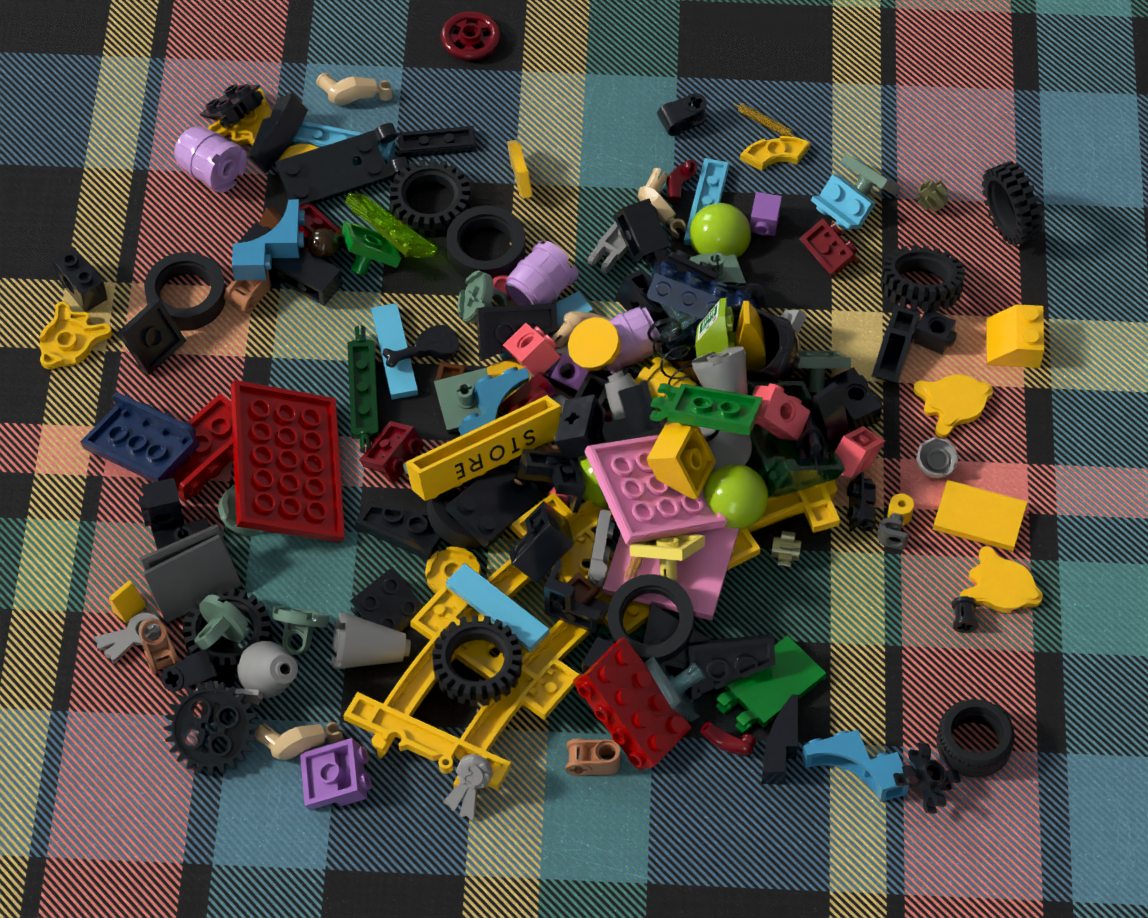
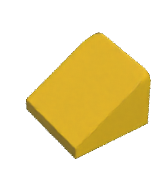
[109,580,146,623]

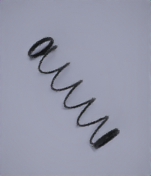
[647,318,720,442]

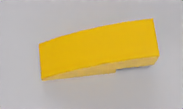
[735,301,766,371]

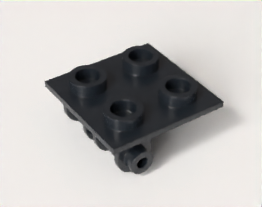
[200,84,264,129]
[350,567,424,632]

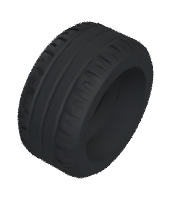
[936,699,1015,778]

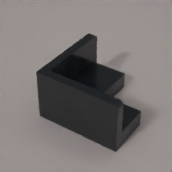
[601,380,662,443]
[516,449,586,513]
[509,501,575,582]
[544,560,609,634]

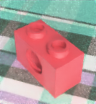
[503,323,561,376]
[752,383,810,441]
[829,426,885,478]

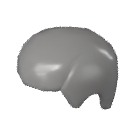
[916,437,959,479]

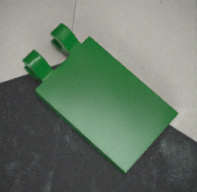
[650,383,763,436]
[716,635,826,734]

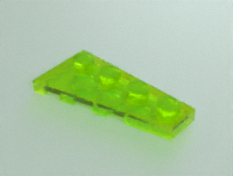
[345,193,438,258]

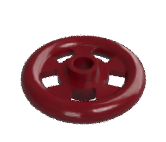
[441,11,501,60]

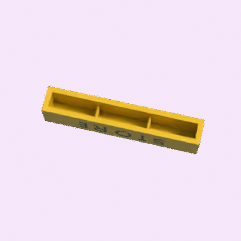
[405,395,562,501]

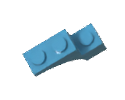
[232,199,305,280]
[459,367,530,436]
[802,730,909,802]

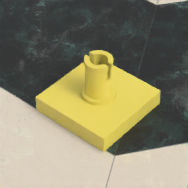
[630,534,705,580]

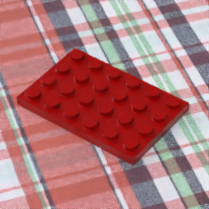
[231,380,345,543]

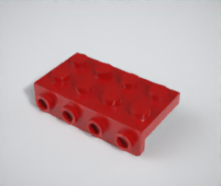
[168,393,234,502]
[573,637,692,770]

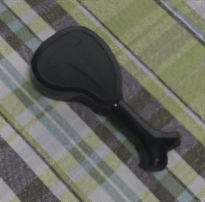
[382,325,459,368]

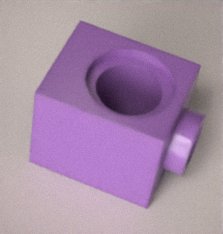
[750,192,782,236]
[546,353,589,392]

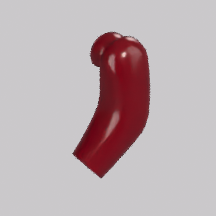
[666,160,698,203]
[700,722,756,756]

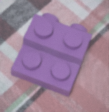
[300,738,371,810]

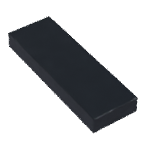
[397,126,476,158]

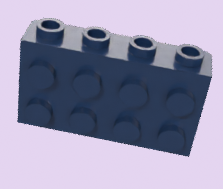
[647,261,756,332]
[80,392,200,482]

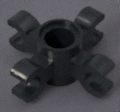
[893,742,961,814]

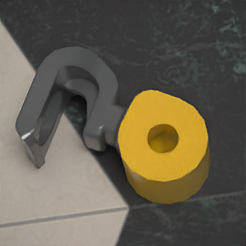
[877,494,914,550]

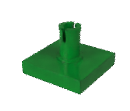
[341,221,401,275]

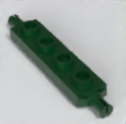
[347,325,379,453]

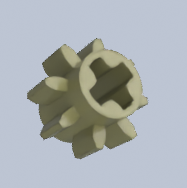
[916,179,949,211]
[771,531,802,567]

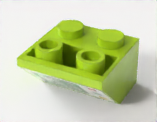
[695,298,736,358]

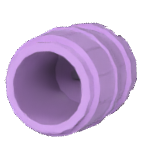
[174,126,247,193]
[505,240,579,305]
[607,307,663,374]

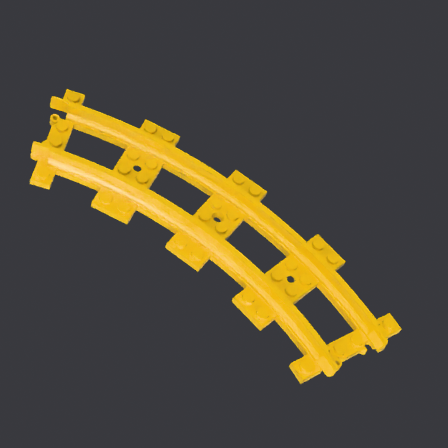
[343,423,840,791]

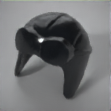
[731,304,801,388]

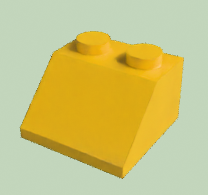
[986,305,1044,368]
[647,422,716,499]

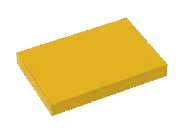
[933,480,1027,552]

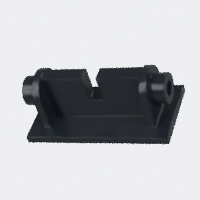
[847,472,876,532]

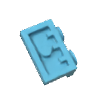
[811,174,876,230]

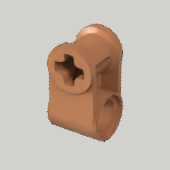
[224,270,271,313]
[138,618,179,675]
[565,739,621,776]

